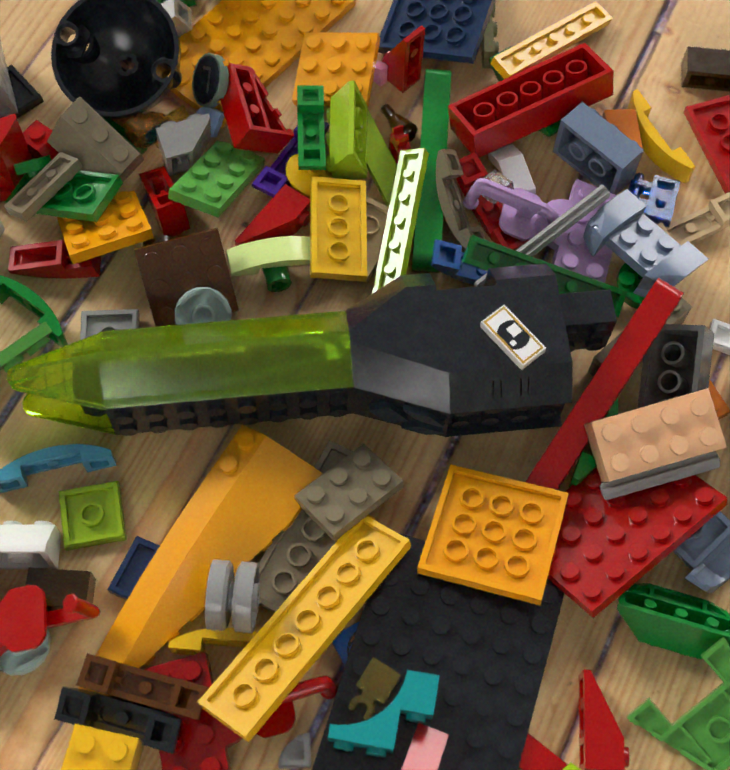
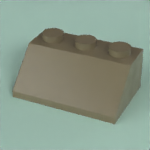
[47,96,145,182]

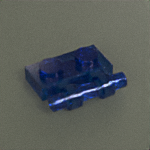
[628,173,681,227]

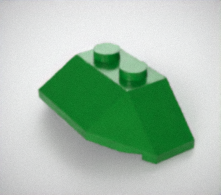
[617,583,730,660]

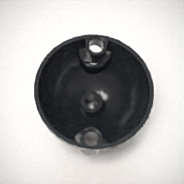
[51,0,182,119]

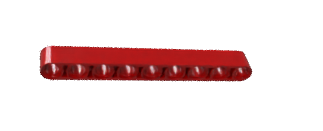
[525,278,684,490]

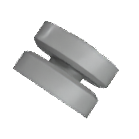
[205,559,260,633]

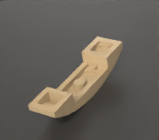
[657,192,730,245]

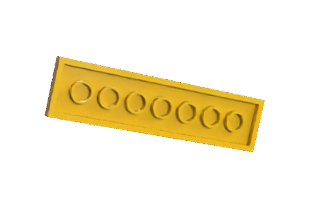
[198,516,412,743]

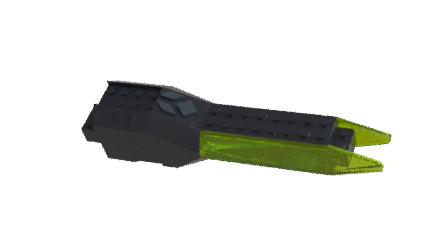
[6,263,617,437]

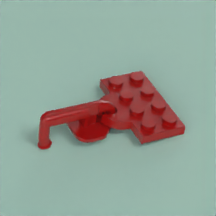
[0,585,100,657]
[144,652,338,770]

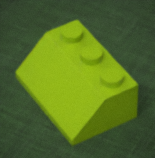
[326,80,368,180]

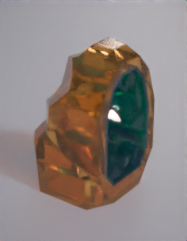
[123,111,171,148]

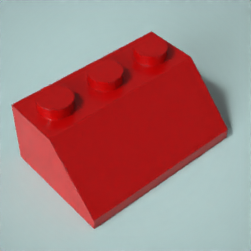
[0,113,32,202]

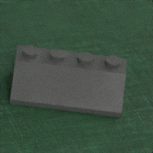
[637,324,715,409]

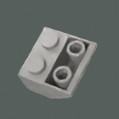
[156,113,211,176]

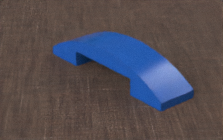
[431,239,487,285]

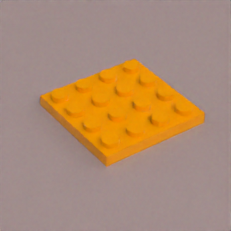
[417,464,569,606]

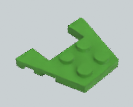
[627,637,730,770]

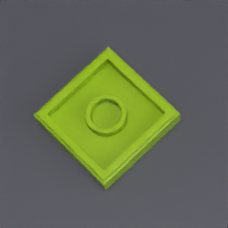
[58,481,127,551]

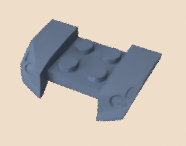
[583,189,709,297]
[673,511,730,593]

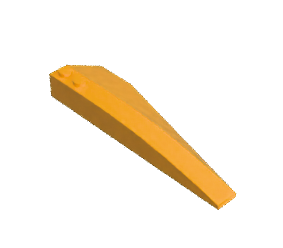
[78,424,323,696]

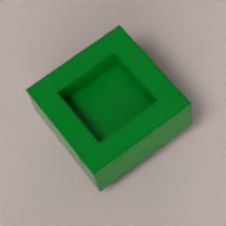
[14,155,51,178]

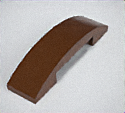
[77,653,209,720]

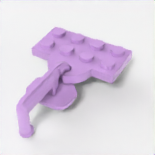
[463,178,616,283]

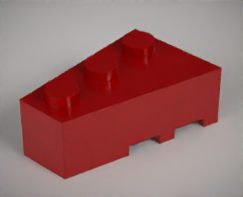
[219,63,295,154]

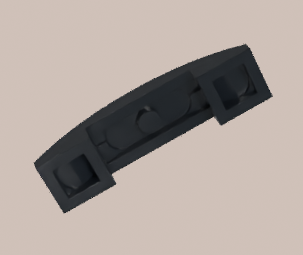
[54,686,183,754]

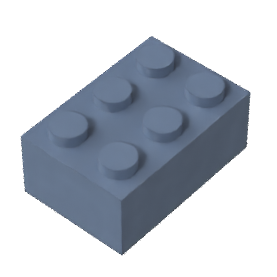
[553,102,644,195]

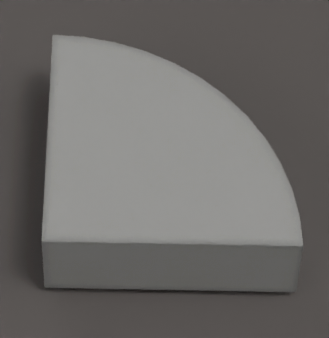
[278,733,311,769]

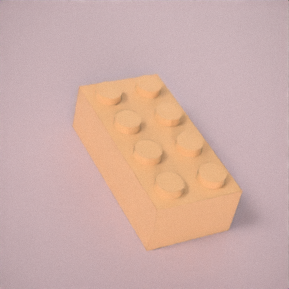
[584,388,727,482]

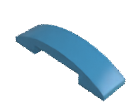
[0,444,117,493]

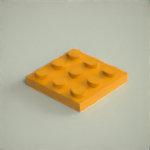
[292,32,380,107]
[57,190,154,264]

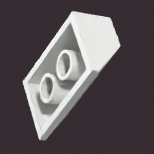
[0,521,61,569]

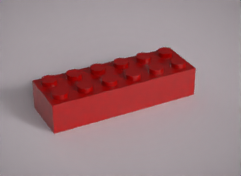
[448,42,614,158]

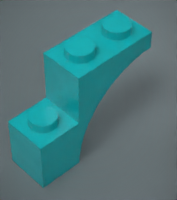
[328,670,439,757]

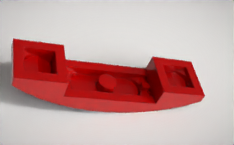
[456,152,529,250]

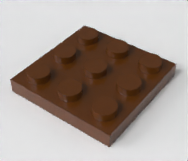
[134,228,239,327]

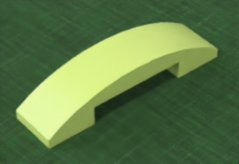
[226,236,310,276]

